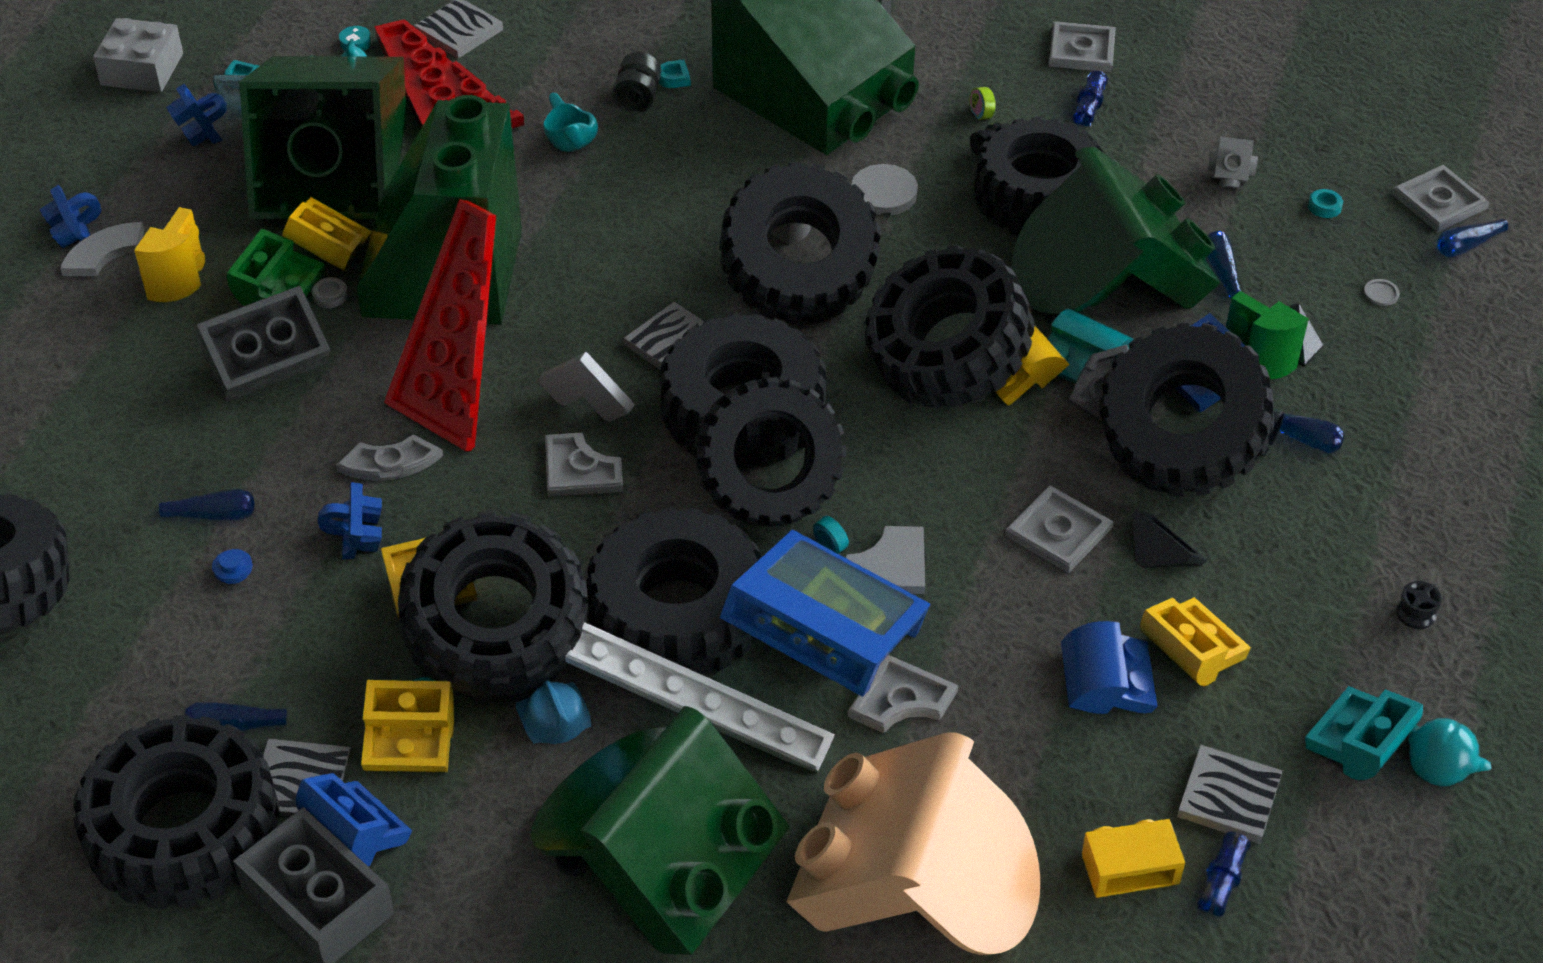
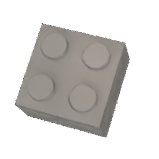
[93,18,183,92]

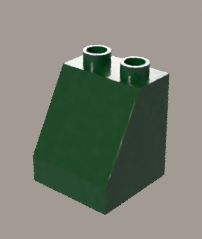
[711,0,919,155]
[239,56,407,219]
[356,95,522,325]

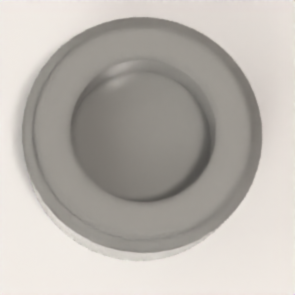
[311,277,348,308]

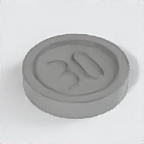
[1364,279,1400,306]

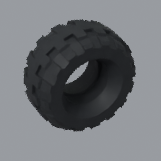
[398,511,588,703]

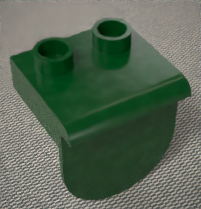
[1012,147,1220,316]
[531,706,790,955]

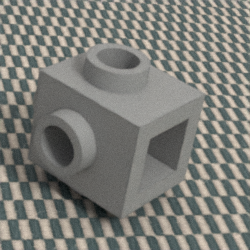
[1207,136,1258,188]

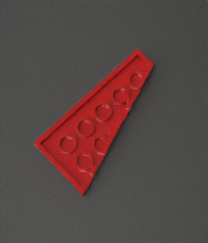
[374,19,525,128]
[384,199,496,451]

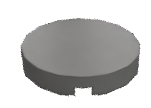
[851,164,918,215]

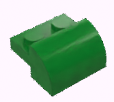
[227,229,325,306]
[1225,291,1309,379]

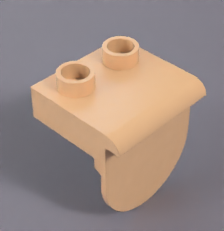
[786,732,1040,955]

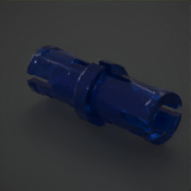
[1073,70,1108,127]
[1197,831,1251,917]

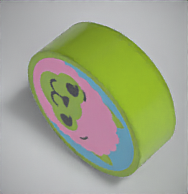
[969,87,996,121]

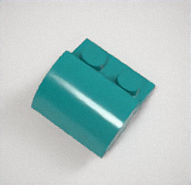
[1048,309,1134,384]
[1305,686,1423,780]

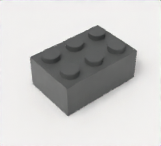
[196,286,330,402]
[233,807,395,963]

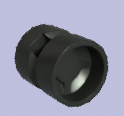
[612,52,662,112]

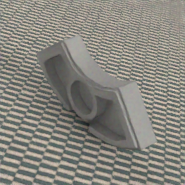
[60,222,144,276]
[336,434,443,481]

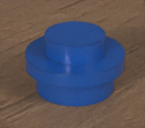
[212,549,253,584]

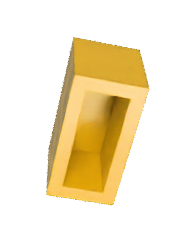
[1082,819,1185,898]

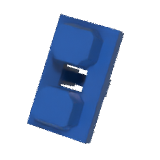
[166,84,227,146]
[40,185,101,248]
[318,482,382,559]

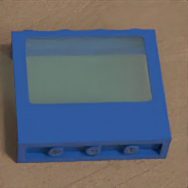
[719,529,931,697]

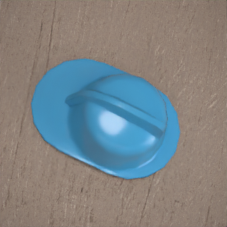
[516,680,591,744]

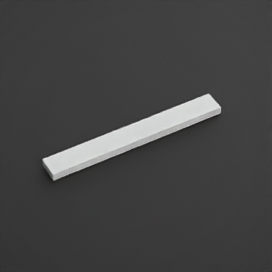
[530,605,835,773]

